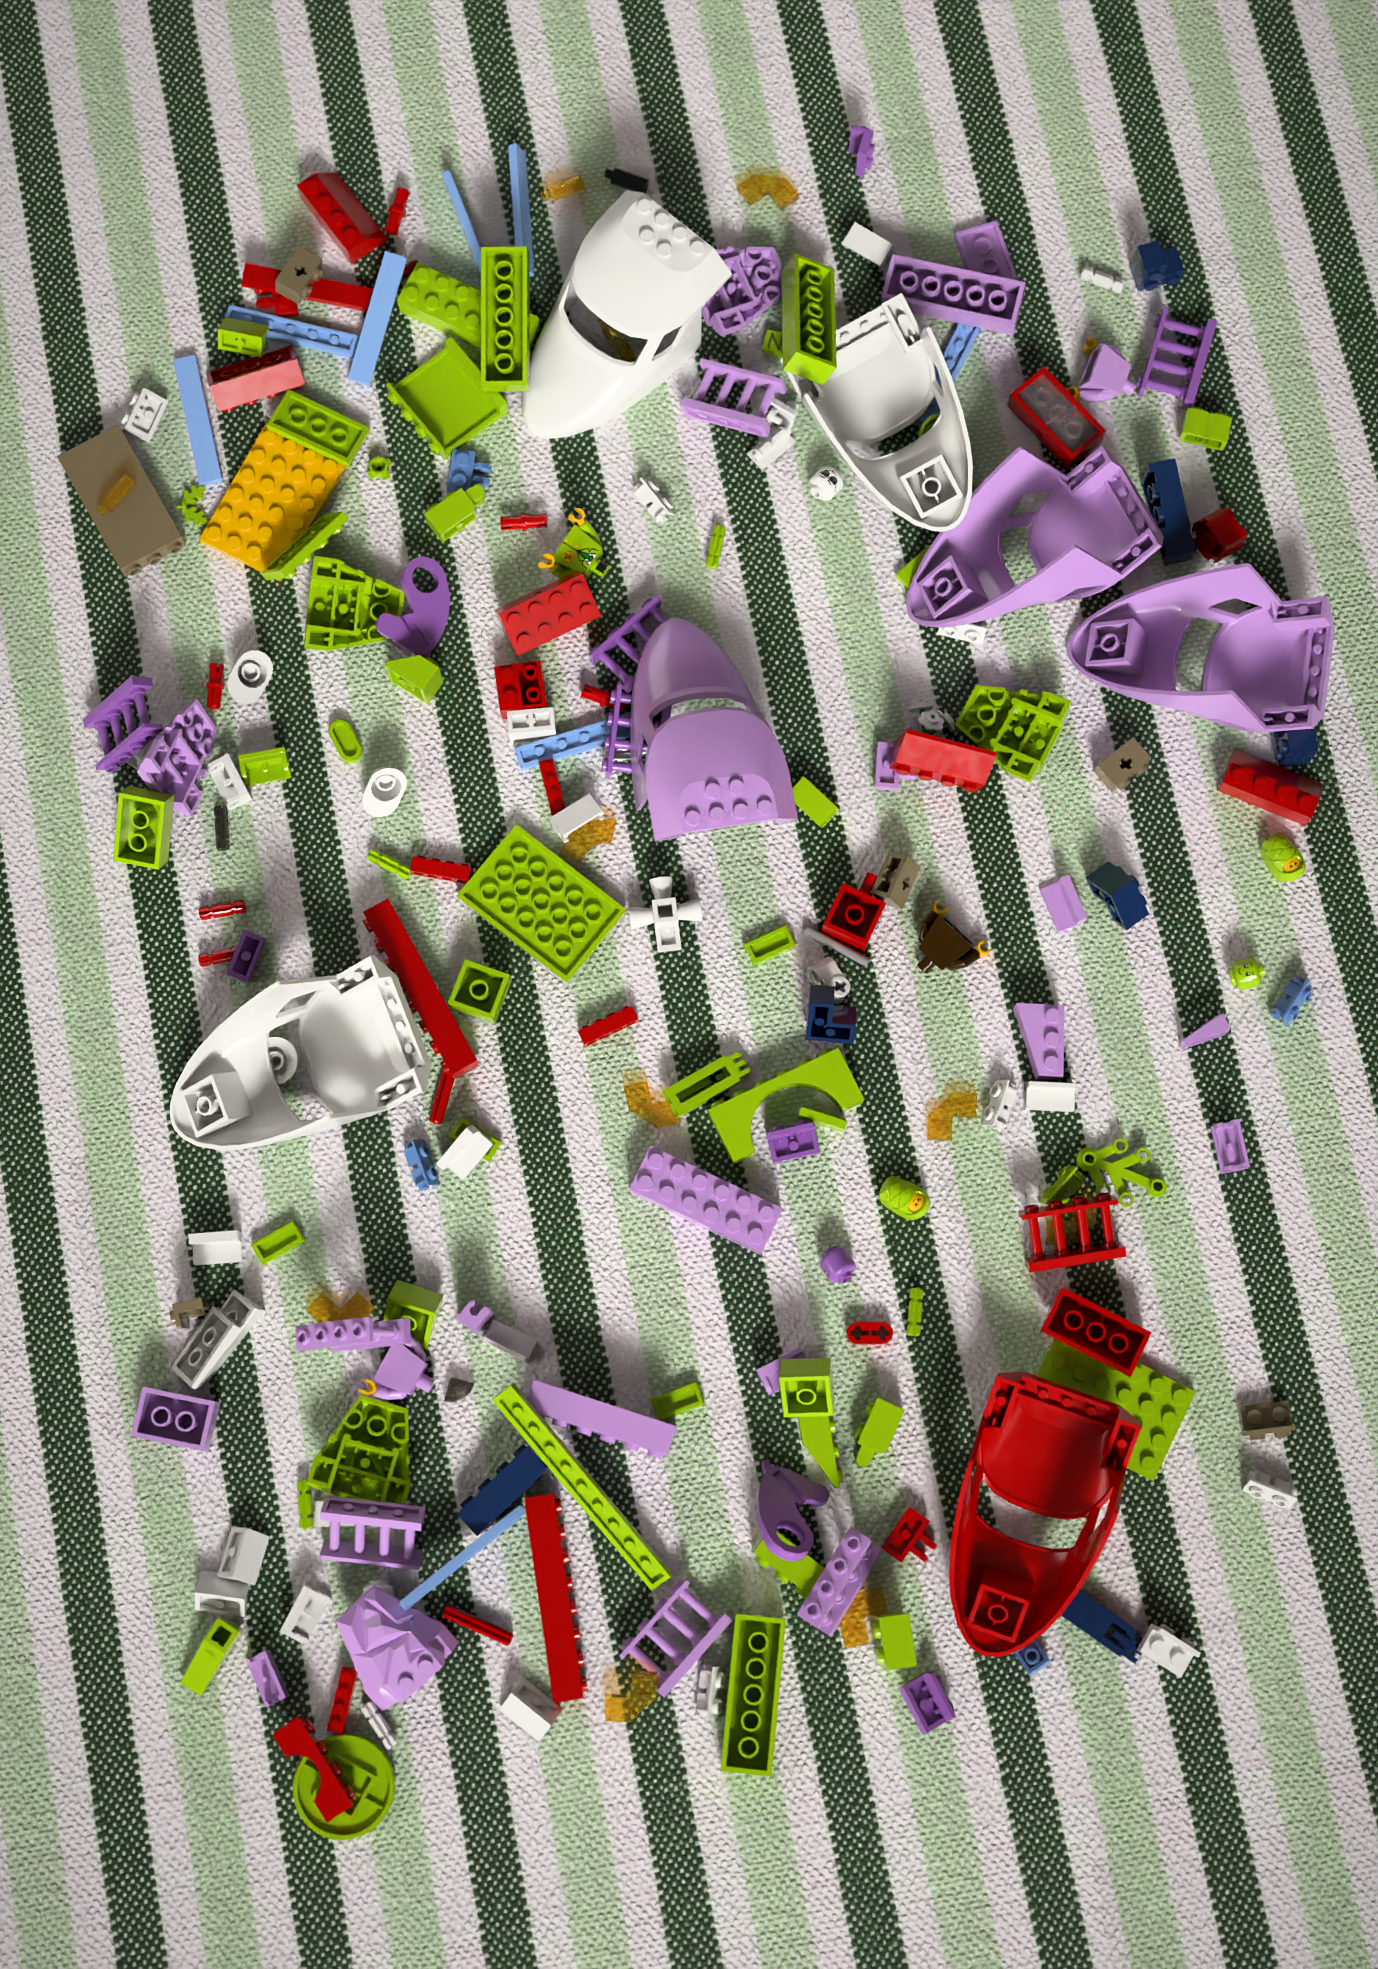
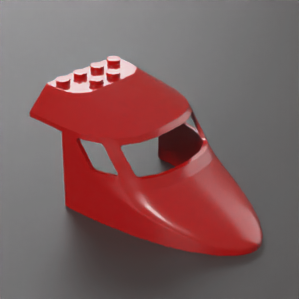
[949,1371,1142,1657]

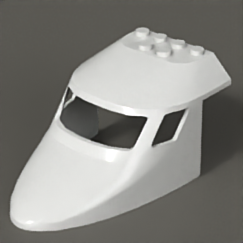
[522,190,732,439]
[780,293,973,532]
[170,955,432,1150]

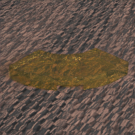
[560,819,617,861]

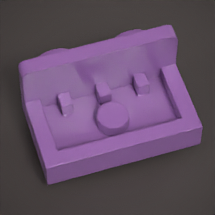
[849,125,875,177]
[766,1120,820,1164]
[899,1671,956,1735]

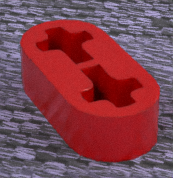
[846,1322,893,1345]

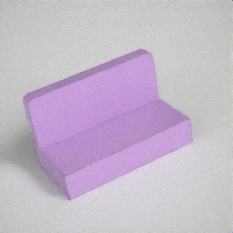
[1040,874,1087,932]

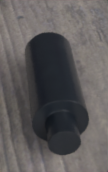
[604,168,649,194]

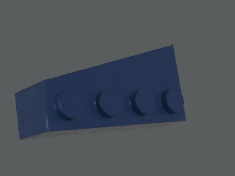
[1141,458,1197,566]
[457,1444,549,1536]

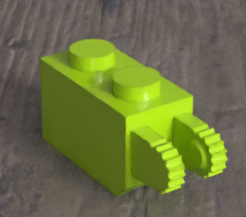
[424,484,486,543]
[854,1397,905,1468]

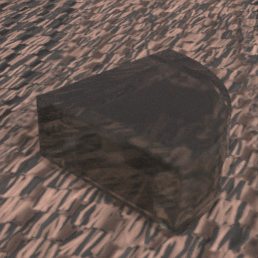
[444,1377,475,1402]

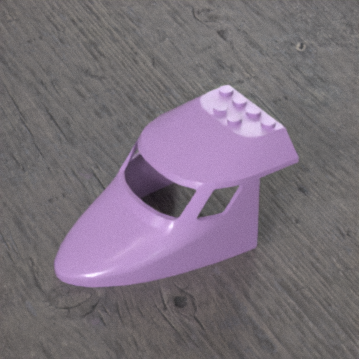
[906,445,1164,628]
[1067,563,1335,732]
[630,618,798,841]

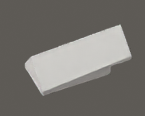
[171,1290,265,1389]

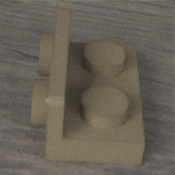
[170,1298,211,1330]
[1238,1401,1296,1441]

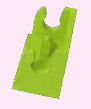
[218,317,269,358]
[238,747,292,786]
[792,776,840,828]

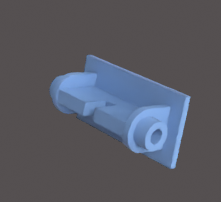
[1271,976,1313,1027]
[403,1140,440,1191]

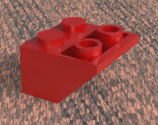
[494,660,547,720]

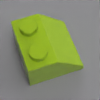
[384,655,444,705]
[383,1280,443,1349]

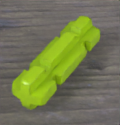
[706,524,726,570]
[367,848,411,879]
[907,1288,923,1336]
[297,1479,313,1529]

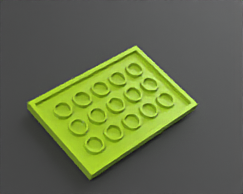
[456,824,627,984]
[1036,1339,1196,1481]

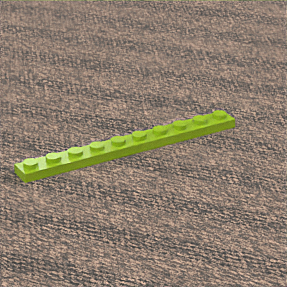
[492,1382,672,1591]

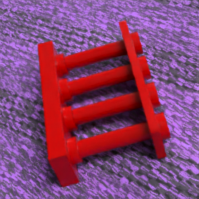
[1018,1193,1127,1273]

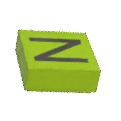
[762,329,783,358]

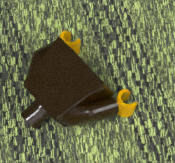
[917,901,991,974]

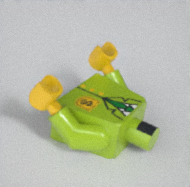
[538,508,610,581]

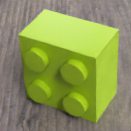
[448,959,512,1025]
[779,1358,835,1418]

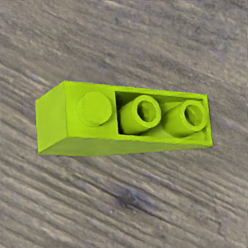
[798,1416,844,1489]
[180,1617,244,1696]

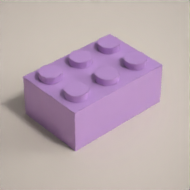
[131,1387,220,1452]

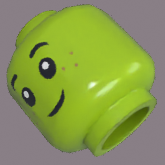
[1228,957,1266,990]

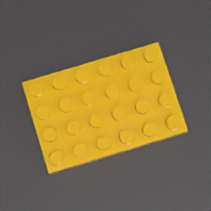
[199,424,346,581]

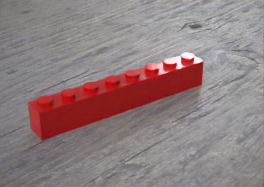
[363,899,480,1080]
[524,1493,588,1703]

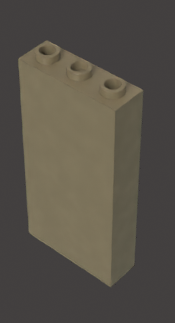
[57,425,186,577]

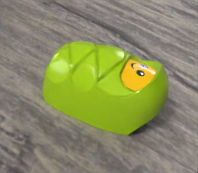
[1260,832,1306,882]
[878,1176,931,1221]

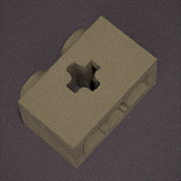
[275,245,324,304]
[1094,737,1151,793]
[870,851,921,909]

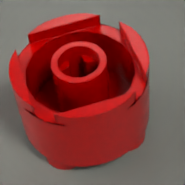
[1192,507,1247,563]

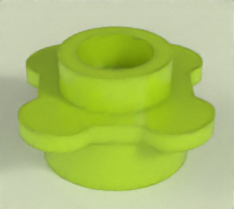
[367,457,391,480]

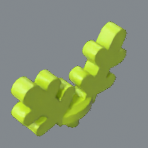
[176,485,207,527]

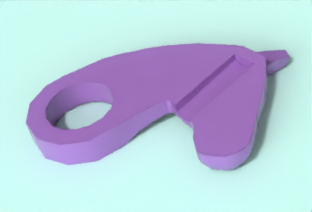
[375,556,450,659]
[756,1460,830,1562]

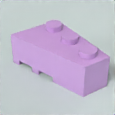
[1013,1003,1064,1081]

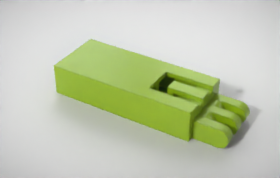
[662,1051,752,1119]

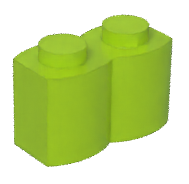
[1179,407,1232,450]

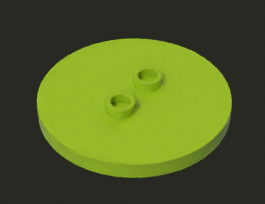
[293,1733,396,1840]

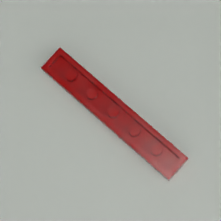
[241,263,374,312]

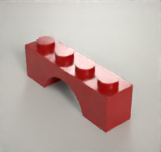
[272,1715,356,1823]

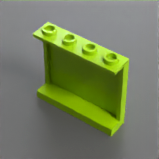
[386,337,508,460]

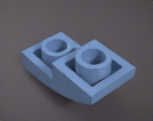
[1013,1640,1051,1677]

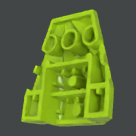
[304,556,404,652]
[955,685,1071,783]
[306,1395,411,1505]

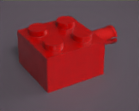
[822,872,886,951]

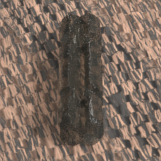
[214,805,230,851]

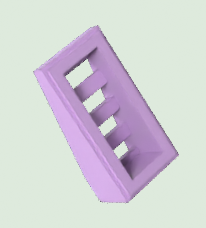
[1179,1013,1230,1049]

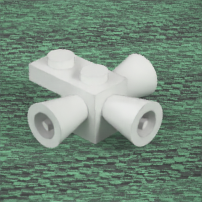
[628,876,702,953]

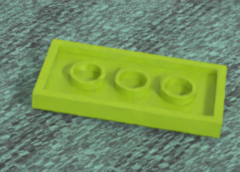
[267,389,370,468]
[261,511,349,580]

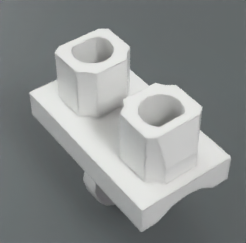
[755,391,799,430]

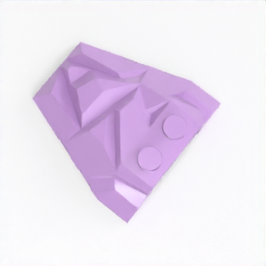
[701,246,783,336]
[137,698,217,817]
[335,1585,459,1711]

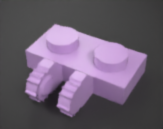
[874,742,918,791]

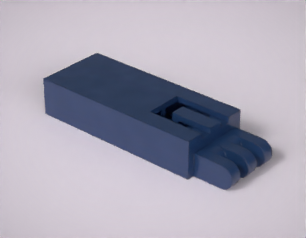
[1061,1590,1143,1664]

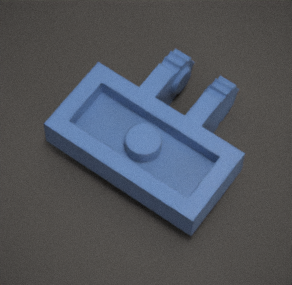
[447,449,492,494]

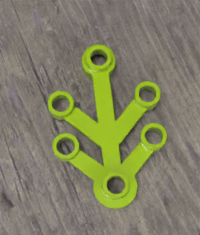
[1076,1138,1167,1208]

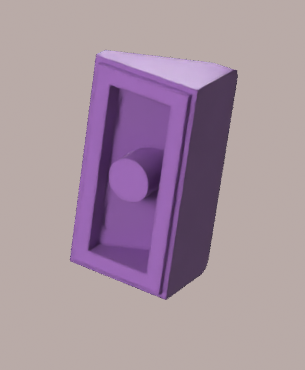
[226,930,266,984]

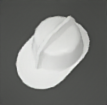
[227,650,273,703]
[362,764,407,817]

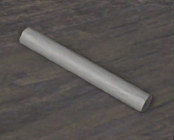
[804,925,870,967]

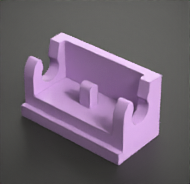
[1210,1119,1250,1174]
[454,1301,494,1336]
[756,1347,806,1396]
[246,1649,290,1707]

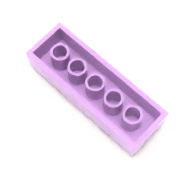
[881,254,1026,335]
[629,1145,783,1255]
[527,1380,677,1460]

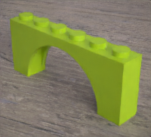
[708,1047,864,1165]

